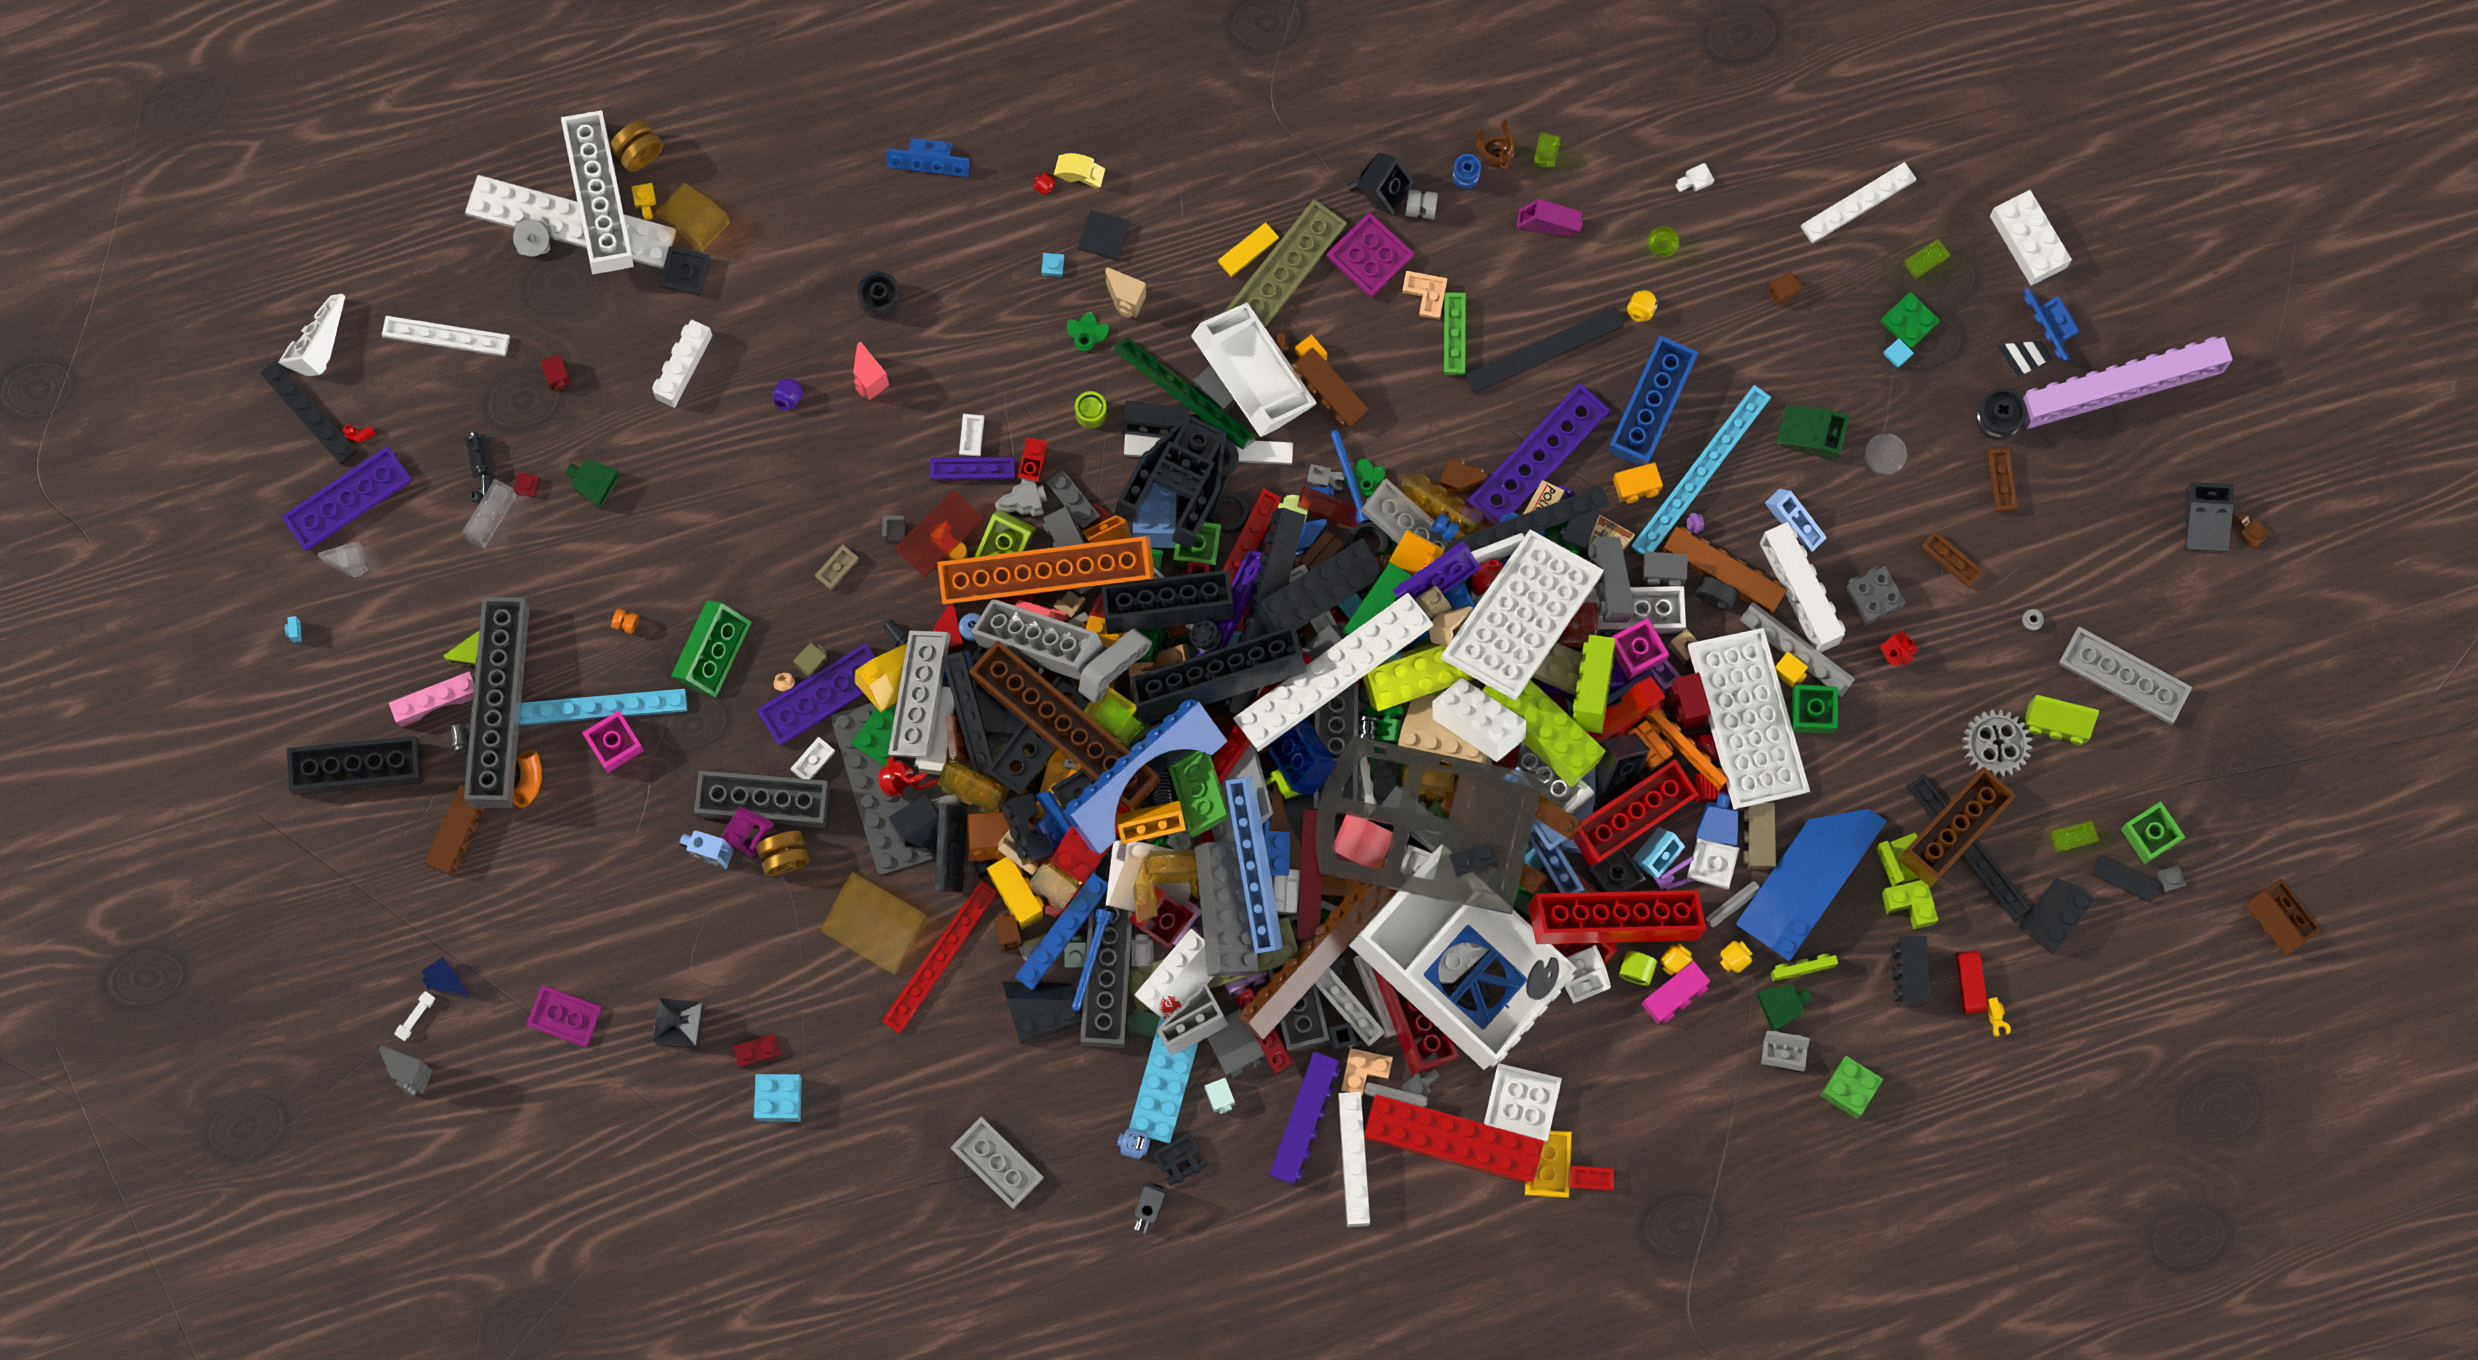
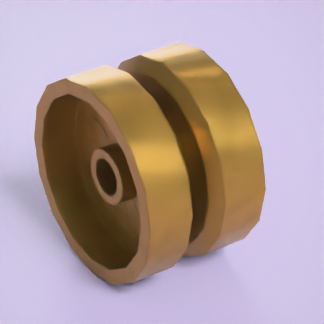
[609,120,664,172]
[756,831,810,876]

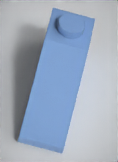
[1765,489,1827,552]

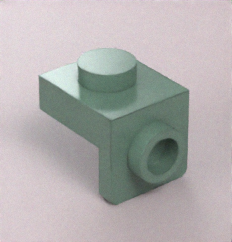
[1064,933,1086,967]

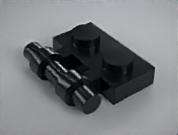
[1152,1132,1208,1186]

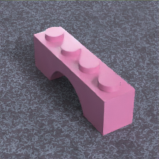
[389,672,475,728]

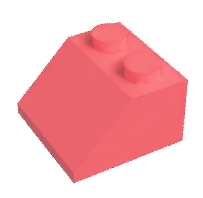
[853,342,889,401]

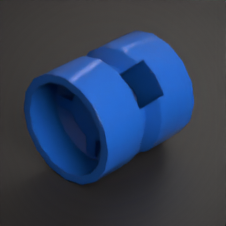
[1453,154,1481,189]

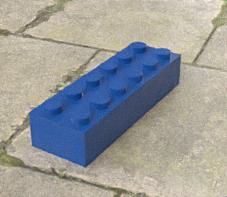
[1608,336,1698,466]

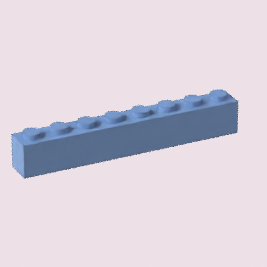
[1225,776,1283,954]

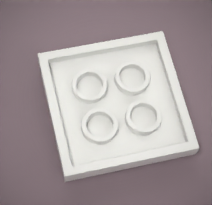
[1484,1063,1562,1143]

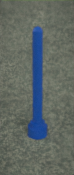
[1331,430,1372,524]
[1072,909,1114,1011]

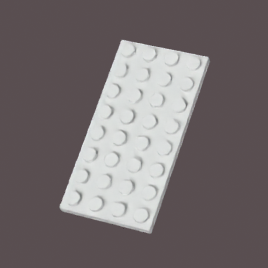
[1441,530,1604,701]
[1688,628,1810,810]

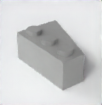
[1157,981,1229,1056]

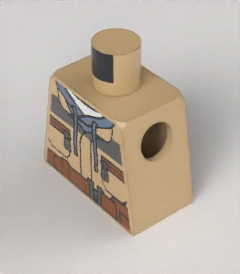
[1586,515,1635,563]

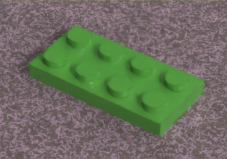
[1169,750,1230,837]

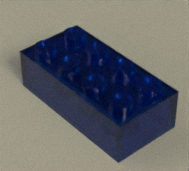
[1266,717,1337,796]

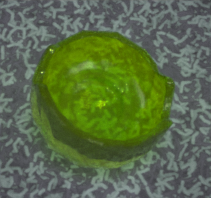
[1648,226,1679,258]

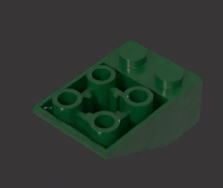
[1775,405,1850,461]

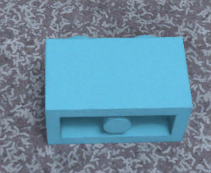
[1633,827,1685,879]

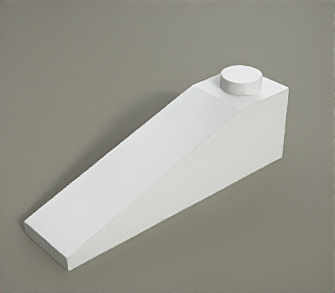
[278,294,345,376]

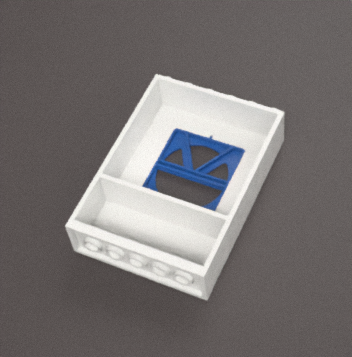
[1349,844,1576,1069]

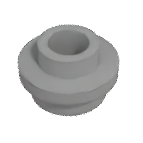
[2022,609,2044,631]

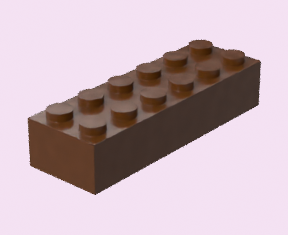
[1898,767,2017,888]

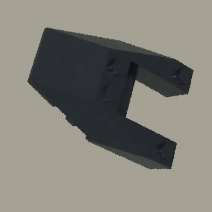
[1114,415,1226,550]

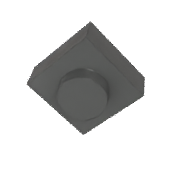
[2157,865,2186,893]

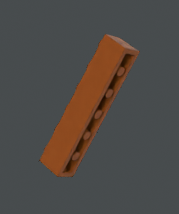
[1662,526,1787,616]

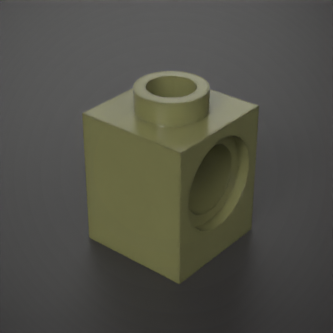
[793,642,828,678]

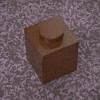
[1767,271,1802,306]

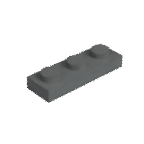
[1046,470,1101,531]

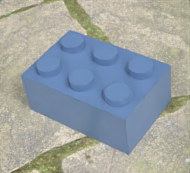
[1133,483,1177,548]

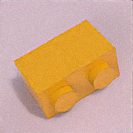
[1613,463,1663,503]

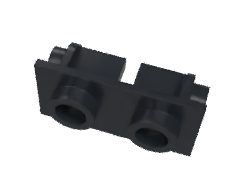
[465,432,494,478]

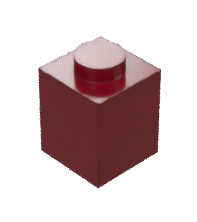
[540,355,571,390]

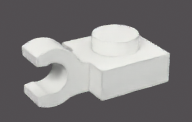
[1676,163,1714,192]

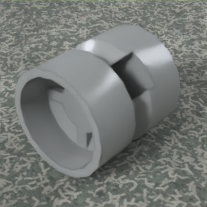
[1405,189,1438,219]

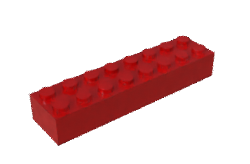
[1528,890,1706,944]
[1364,1094,1545,1186]

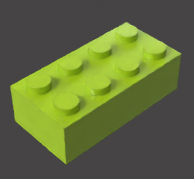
[1573,635,1615,734]

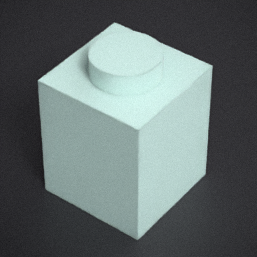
[1205,1078,1235,1114]

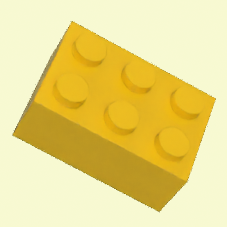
[987,857,1045,931]

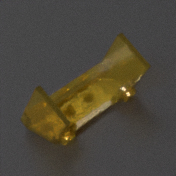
[1133,850,1200,923]

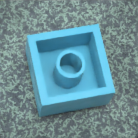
[754,1074,802,1122]

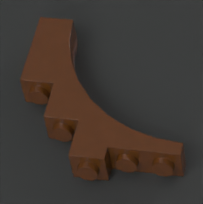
[1268,783,1362,899]

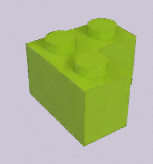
[1881,880,1938,930]

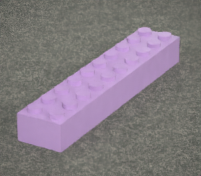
[2023,337,2233,429]

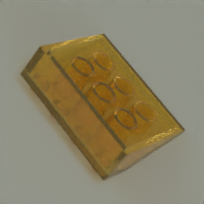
[1400,472,1484,536]
[821,872,928,975]

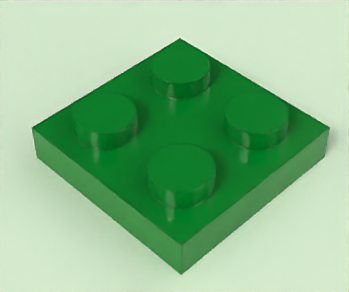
[1880,292,1940,350]

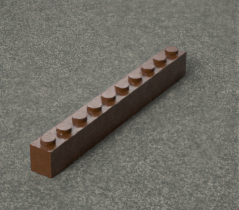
[1238,859,1407,1039]

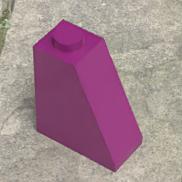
[1516,199,1583,237]

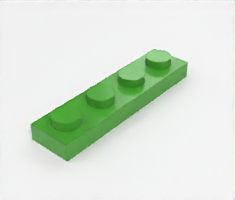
[1444,293,1466,375]

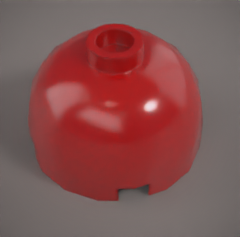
[1471,560,1505,596]

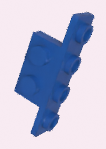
[887,138,969,177]
[2024,288,2080,363]
[1033,790,1072,852]
[1262,818,1290,876]

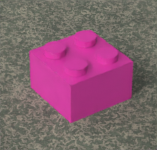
[1611,618,1669,681]
[583,711,644,774]

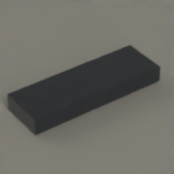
[2091,855,2160,903]

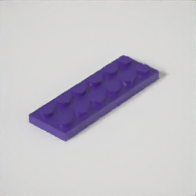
[281,446,412,551]
[757,643,875,747]

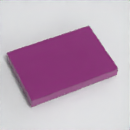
[526,985,603,1048]

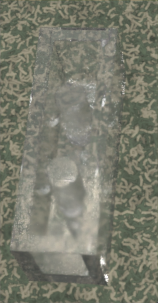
[462,479,517,548]

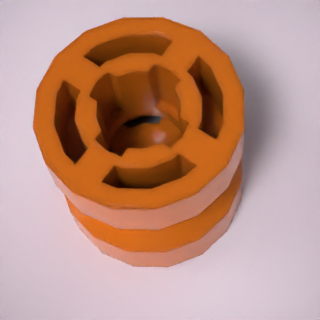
[611,608,639,635]

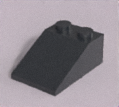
[1595,733,1650,805]

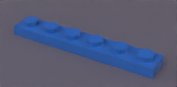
[1015,873,1108,990]

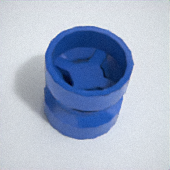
[1431,513,1460,542]

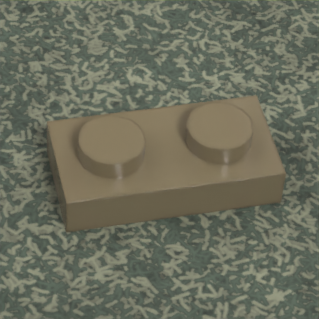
[815,545,859,590]

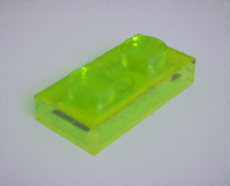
[1903,239,1950,280]
[2050,821,2099,853]

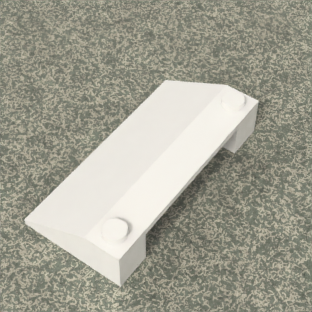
[1191,303,1316,437]

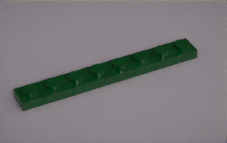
[1114,337,1257,450]

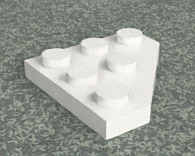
[1439,943,1488,984]

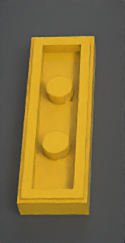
[1218,223,1279,277]

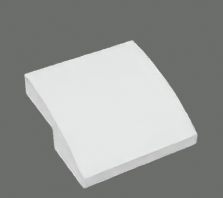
[1565,945,1611,1003]

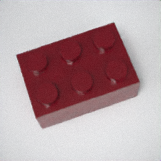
[1666,672,1711,733]

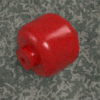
[1033,172,1055,195]

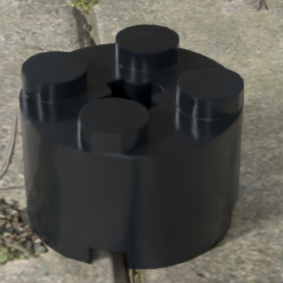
[857,271,901,319]

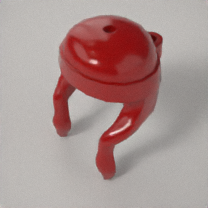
[878,757,937,797]

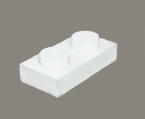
[791,737,835,779]

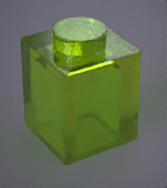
[1534,133,1561,167]

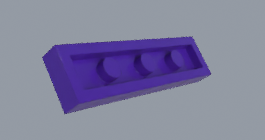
[930,457,1015,481]

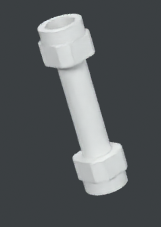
[394,991,436,1041]

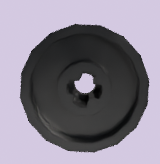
[1975,388,2027,440]

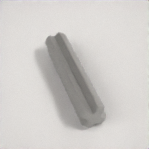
[1706,881,1760,927]
[1364,1083,1428,1108]

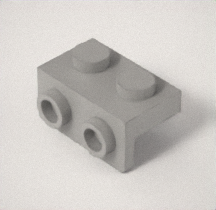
[1761,1031,1810,1071]

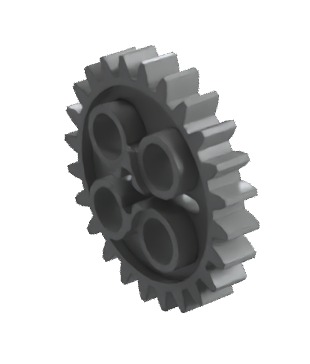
[1962,710,2032,779]

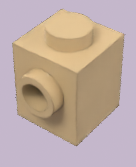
[1668,628,1698,665]

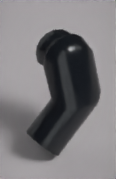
[470,475,492,504]

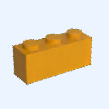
[1116,801,1186,844]

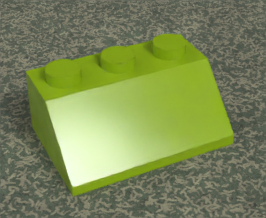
[2023,695,2099,745]

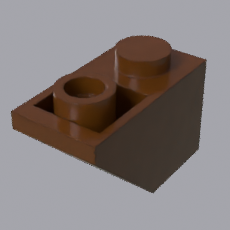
[1438,459,1488,494]

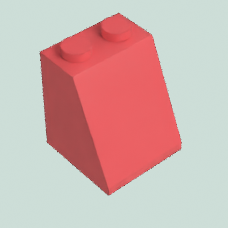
[1330,811,1397,872]

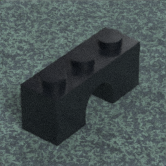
[1001,793,1054,866]

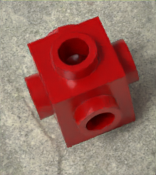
[1880,630,1918,667]

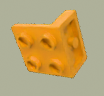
[1388,530,1444,576]

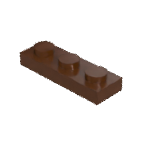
[1987,448,2018,512]
[1920,531,1983,588]

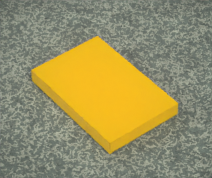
[1525,1131,1572,1198]

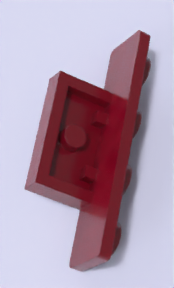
[1235,988,1293,1073]

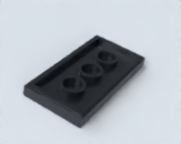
[935,804,967,892]

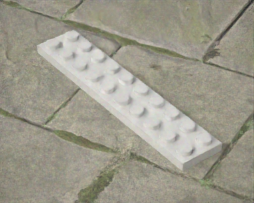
[465,175,677,269]
[1233,593,1433,752]

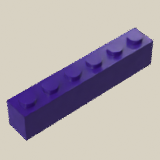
[1269,1052,1340,1186]

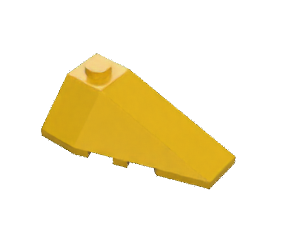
[855,643,907,712]

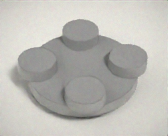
[513,219,550,256]

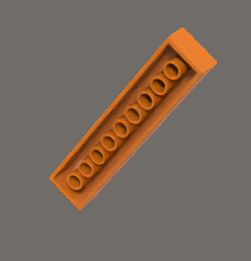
[937,536,1155,604]

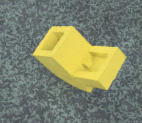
[1054,153,1105,189]

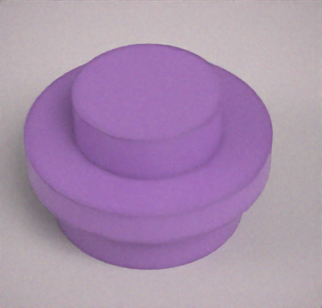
[1686,513,1704,534]

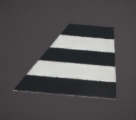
[1996,341,2052,378]

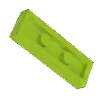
[1771,954,1838,982]

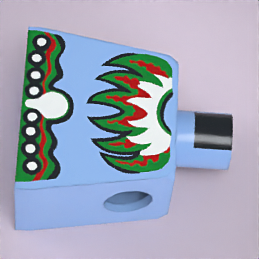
[680,831,734,869]

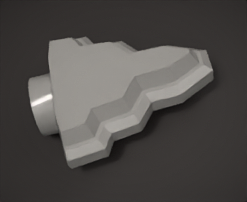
[995,479,1047,517]

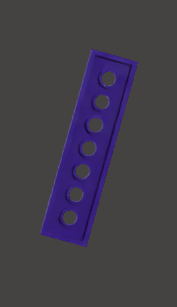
[1467,383,1611,526]

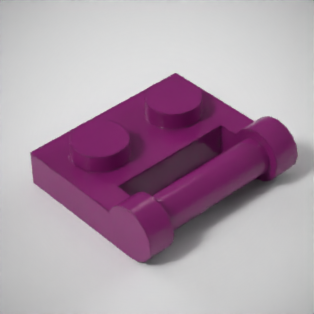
[721,806,773,858]

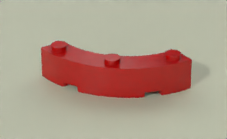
[1585,676,1666,745]

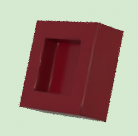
[513,472,540,498]

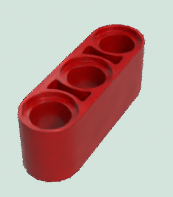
[1956,950,1987,1014]

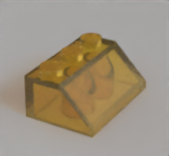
[938,760,1010,813]

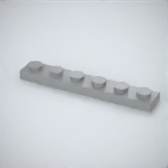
[1740,602,1855,697]

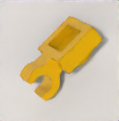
[632,183,657,220]
[1987,997,2011,1037]

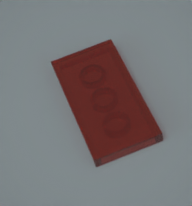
[894,489,985,578]

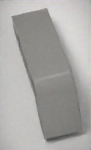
[1079,629,1152,704]

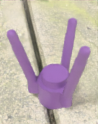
[1652,852,1695,891]

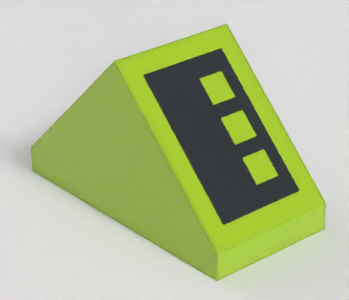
[443,631,479,668]

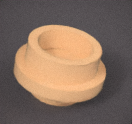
[773,673,795,692]

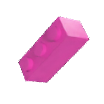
[1642,961,1710,1024]

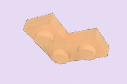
[1402,271,1447,320]
[1341,1048,1393,1096]

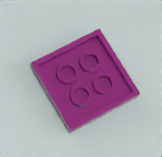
[1326,212,1414,298]

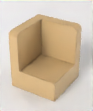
[1053,591,1086,621]

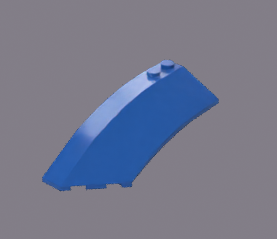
[1736,809,1886,961]

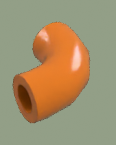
[513,749,542,808]

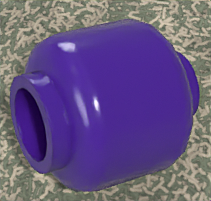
[772,379,803,410]

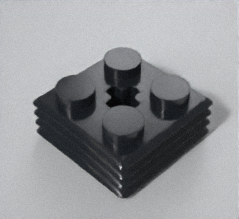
[1587,846,1646,892]

